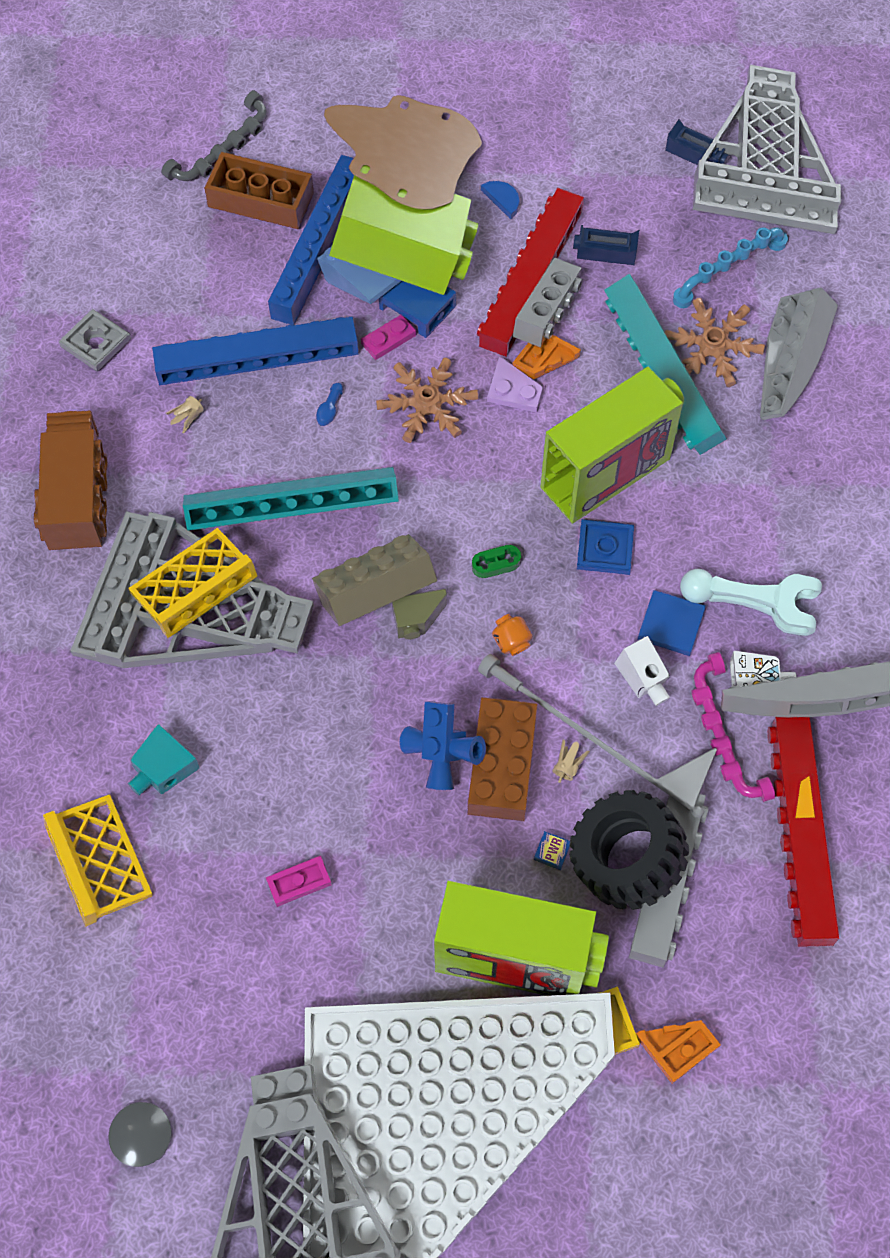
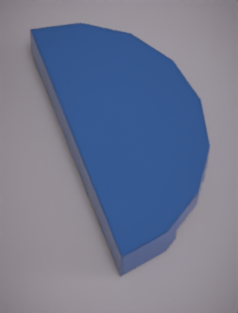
[481,181,520,219]

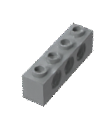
[513,258,583,347]

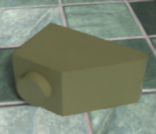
[392,589,447,640]

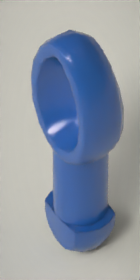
[316,383,343,426]

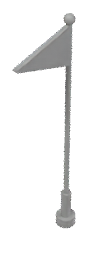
[478,654,717,818]

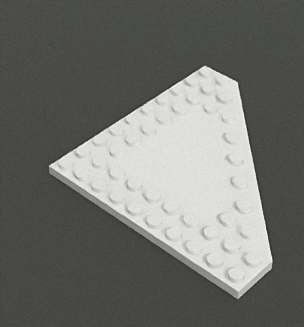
[303,993,615,1258]

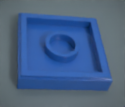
[576,519,634,575]
[637,590,706,656]

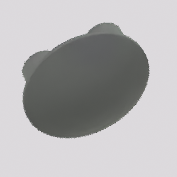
[108,1102,171,1167]

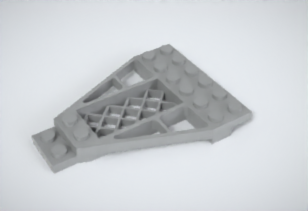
[692,65,841,234]
[70,511,314,668]
[211,1064,401,1258]

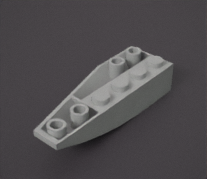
[760,288,838,420]
[721,661,890,717]

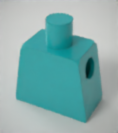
[127,724,200,796]

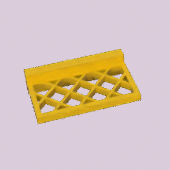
[128,528,258,638]
[43,794,152,927]

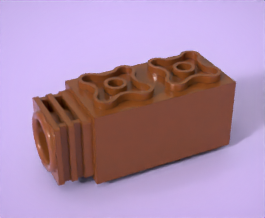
[34,410,108,550]

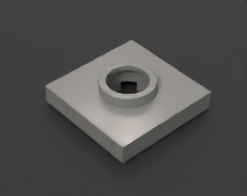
[58,309,131,372]

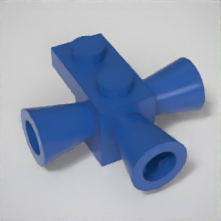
[399,701,486,790]

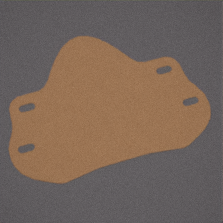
[324,95,482,209]

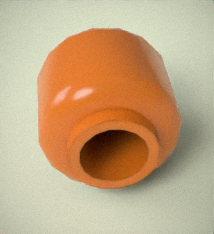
[492,614,533,656]

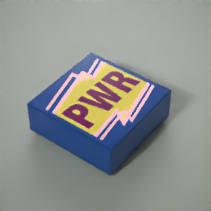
[534,831,570,870]

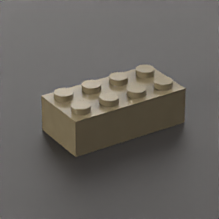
[312,534,437,626]

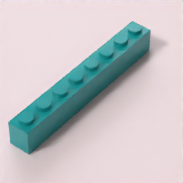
[604,274,727,455]
[183,467,399,531]

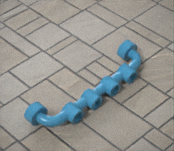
[673,227,788,308]

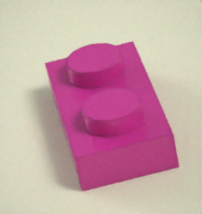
[361,315,416,360]
[266,856,332,907]

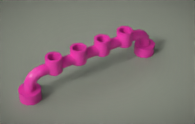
[691,652,775,802]

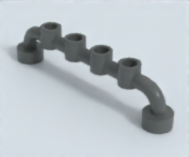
[161,90,267,181]

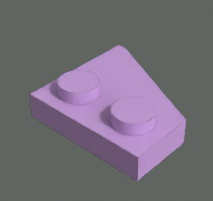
[487,357,543,412]

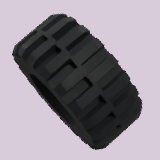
[569,790,689,910]

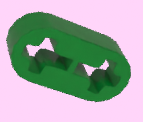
[471,545,521,578]

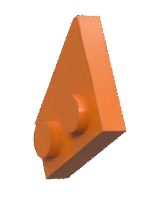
[513,334,581,380]
[636,1020,721,1084]

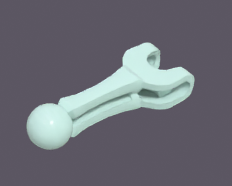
[680,569,822,636]

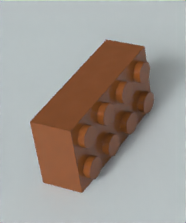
[204,152,314,229]
[467,697,537,821]

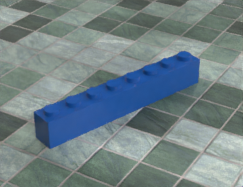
[268,155,354,325]
[152,316,359,386]

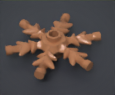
[665,298,765,387]
[376,358,478,443]

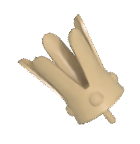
[166,396,204,433]
[552,739,590,783]

